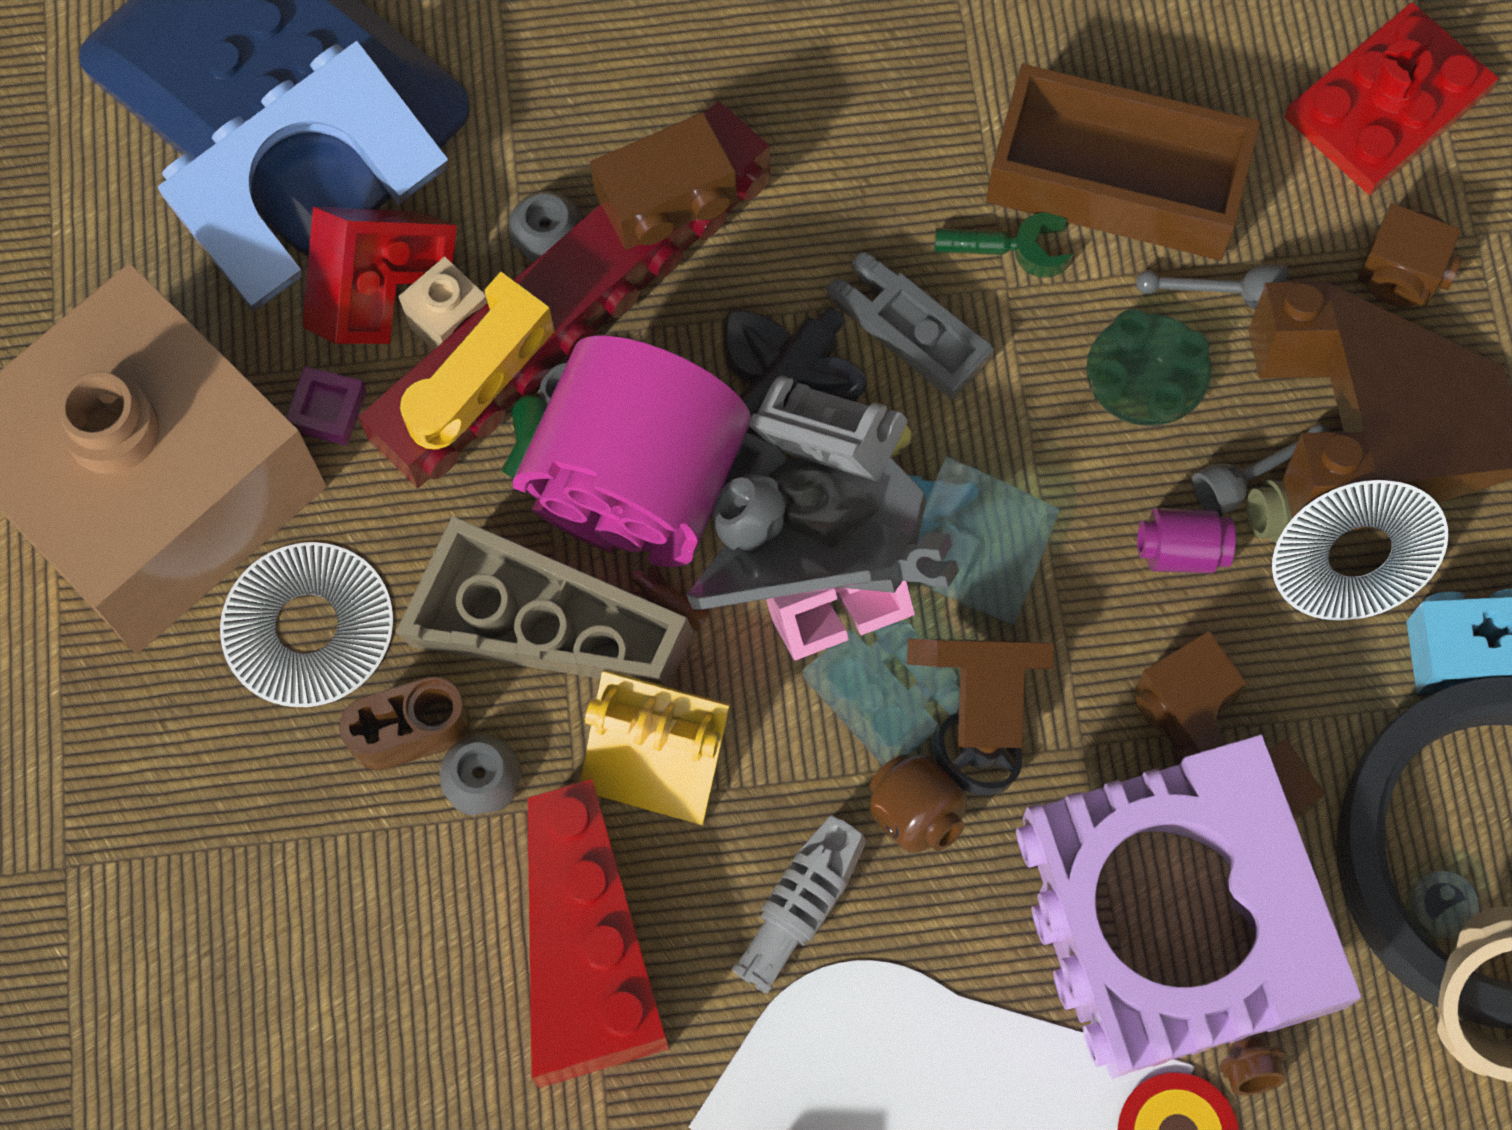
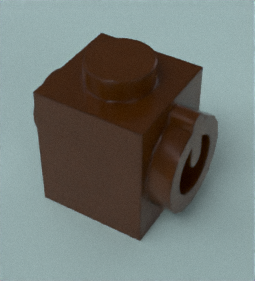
[1357,203,1463,307]

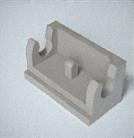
[749,375,908,483]

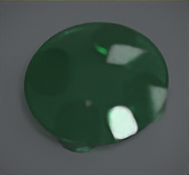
[1086,309,1211,426]

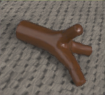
[629,565,710,632]

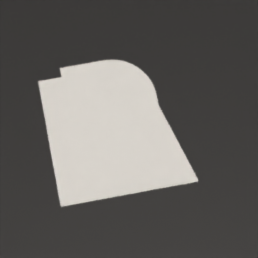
[688,960,1195,1130]

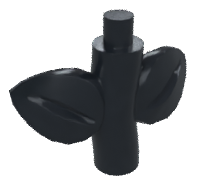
[723,307,868,436]

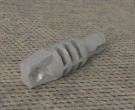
[731,815,866,994]

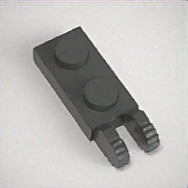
[826,252,994,400]

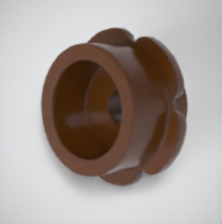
[1219,1037,1287,1095]

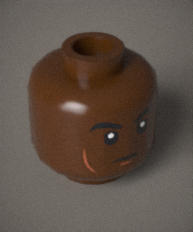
[870,754,967,853]

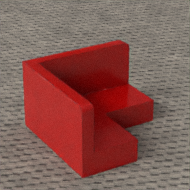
[302,207,457,344]

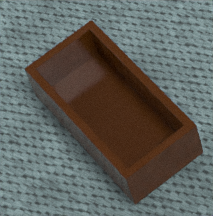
[986,63,1261,261]

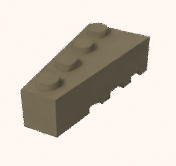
[395,516,695,687]

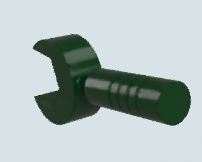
[934,212,1074,278]

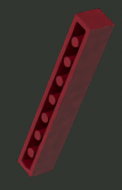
[358,101,770,489]

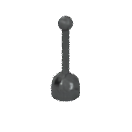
[1136,264,1287,310]
[1192,424,1332,516]

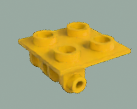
[580,670,730,825]

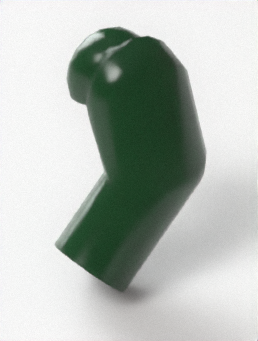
[501,393,548,479]

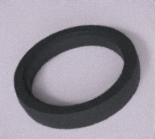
[1336,677,1512,1030]

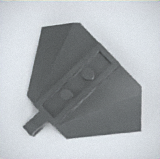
[687,457,959,609]

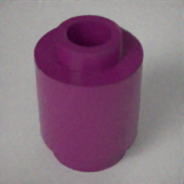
[1137,508,1236,573]

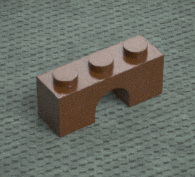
[1135,631,1325,820]

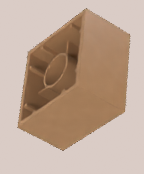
[0,263,327,655]

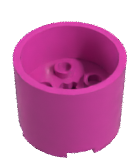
[513,336,751,567]

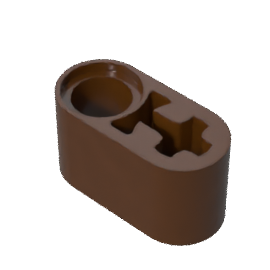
[339,677,470,770]

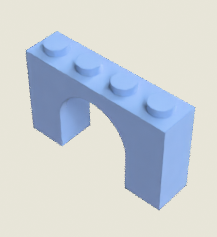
[157,41,448,313]

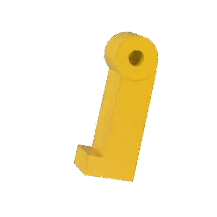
[400,272,555,449]

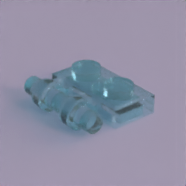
[803,620,960,766]

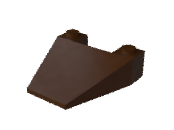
[1248,282,1512,530]

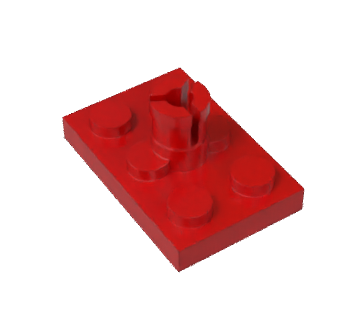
[1284,2,1499,196]

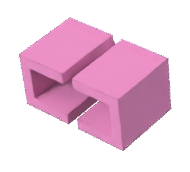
[766,581,915,661]

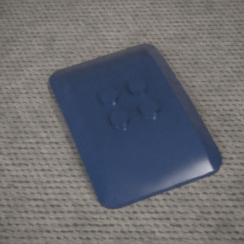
[79,0,471,256]

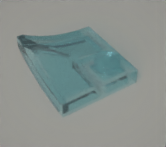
[912,456,1060,625]

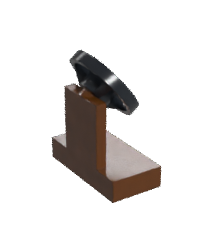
[907,638,1054,796]

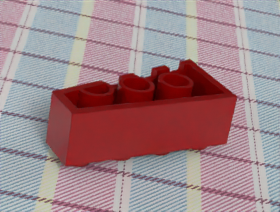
[527,779,669,1089]

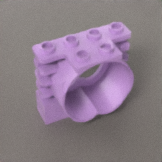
[1016,735,1362,1079]

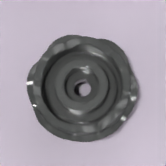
[508,191,583,262]
[713,474,788,551]
[439,735,522,815]

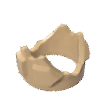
[1437,907,1512,1082]

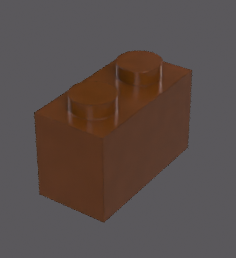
[590,112,737,250]

